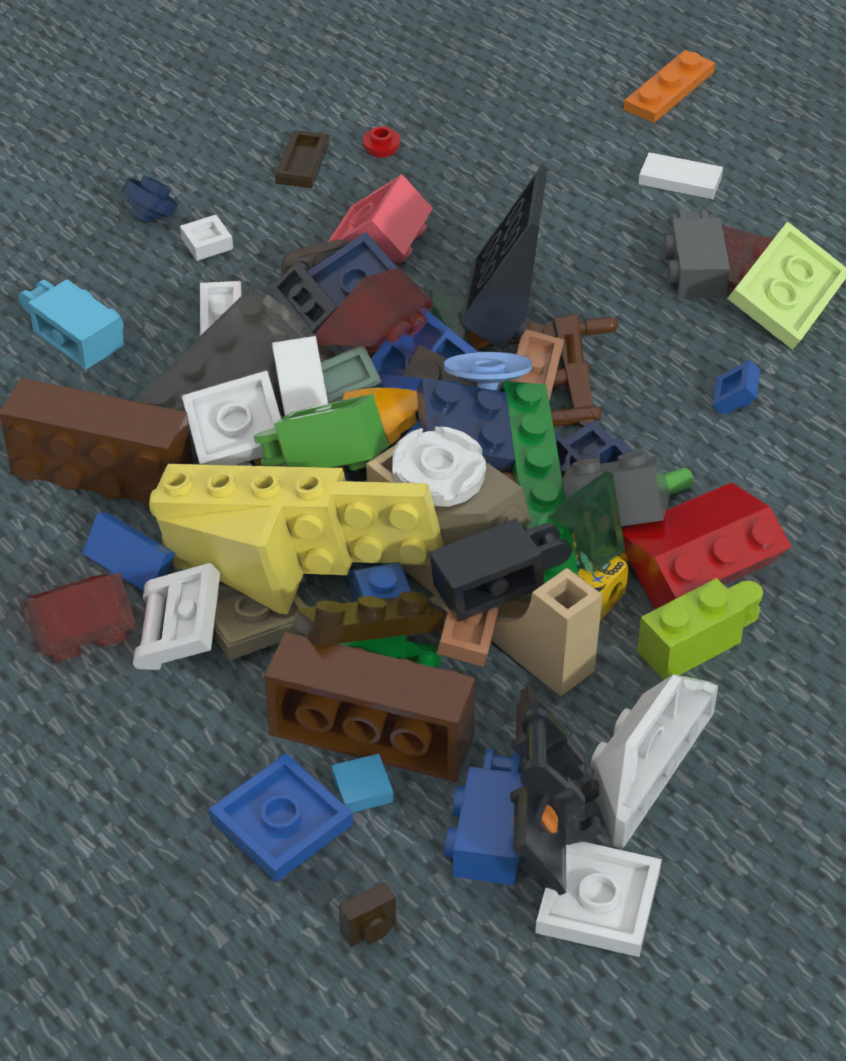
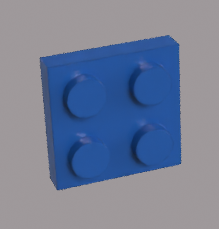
[209,753,353,883]

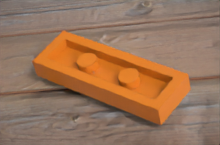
[623,50,715,123]

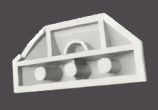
[590,674,718,850]

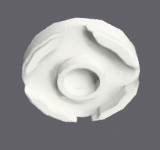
[392,426,486,507]

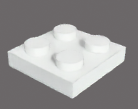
[182,370,282,466]
[536,842,662,957]

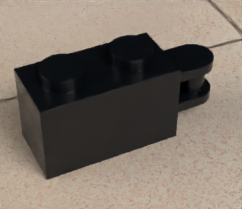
[429,518,573,622]

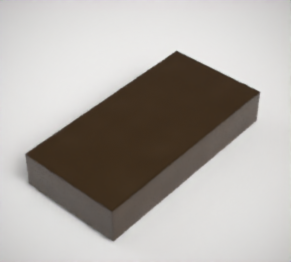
[275,130,330,188]

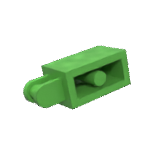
[253,394,389,470]

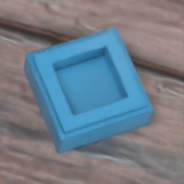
[331,754,394,813]

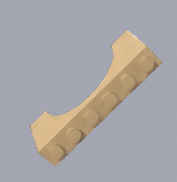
[366,444,602,696]

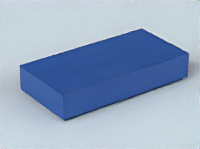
[82,512,175,591]

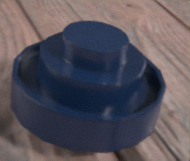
[122,175,179,223]

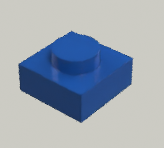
[712,359,760,414]

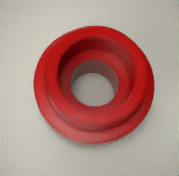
[363,126,400,158]

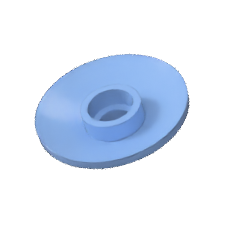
[444,352,532,391]

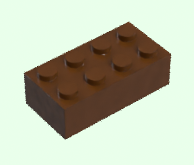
[0,378,193,507]
[264,632,475,782]

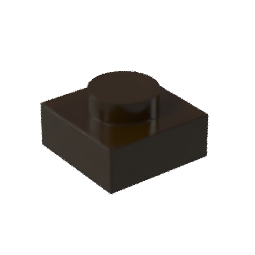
[339,882,396,947]

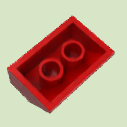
[615,482,792,610]

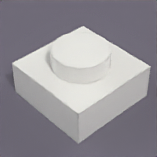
[180,215,233,261]

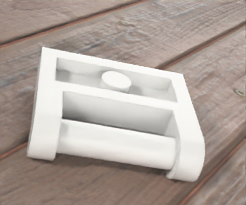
[133,563,220,670]

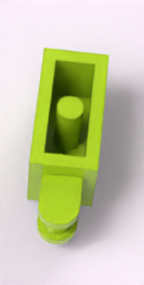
[637,578,763,680]

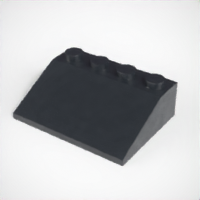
[460,166,547,351]

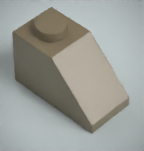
[434,463,531,546]

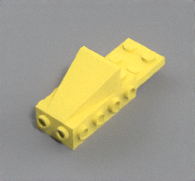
[149,464,444,614]

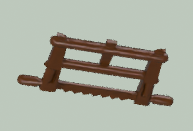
[363,315,618,428]

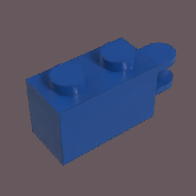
[444,749,523,885]

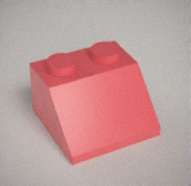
[328,174,433,265]

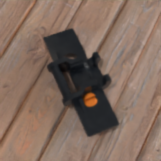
[510,687,600,896]

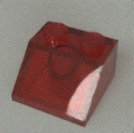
[313,267,434,346]
[17,572,137,662]

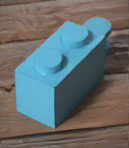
[18,279,124,369]

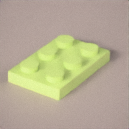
[727,222,846,350]

